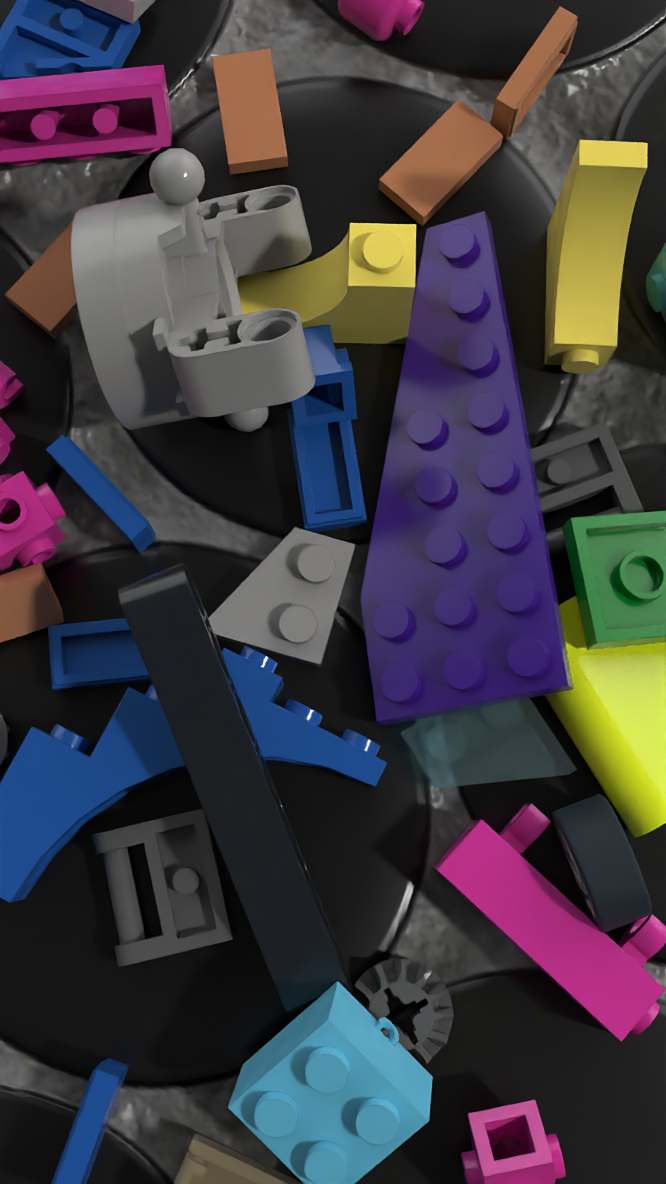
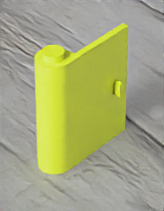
[544,596,666,838]

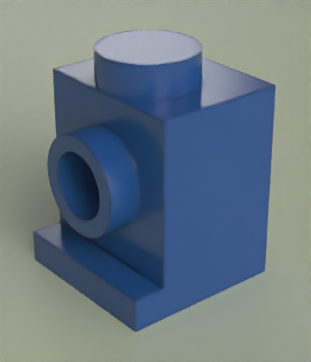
[291,325,357,428]

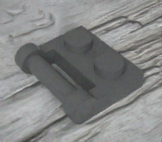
[531,421,644,558]
[91,808,234,967]

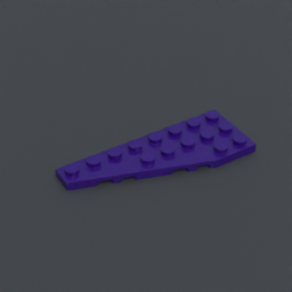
[360,211,573,726]

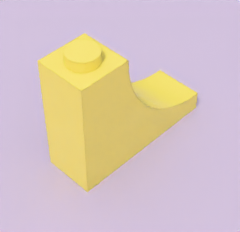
[544,140,648,374]
[237,223,416,345]

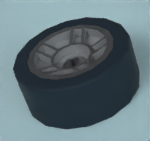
[552,794,652,933]

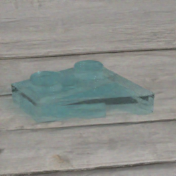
[400,698,577,789]

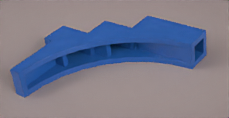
[0,646,387,903]

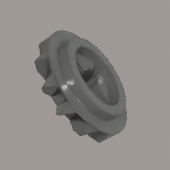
[351,958,454,1064]

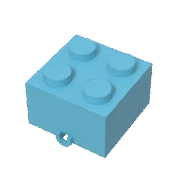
[228,981,433,1184]

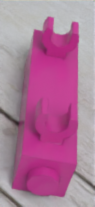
[432,803,666,1042]

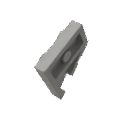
[208,527,355,667]

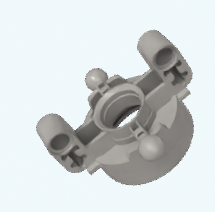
[71,148,316,432]

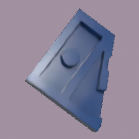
[0,0,141,80]

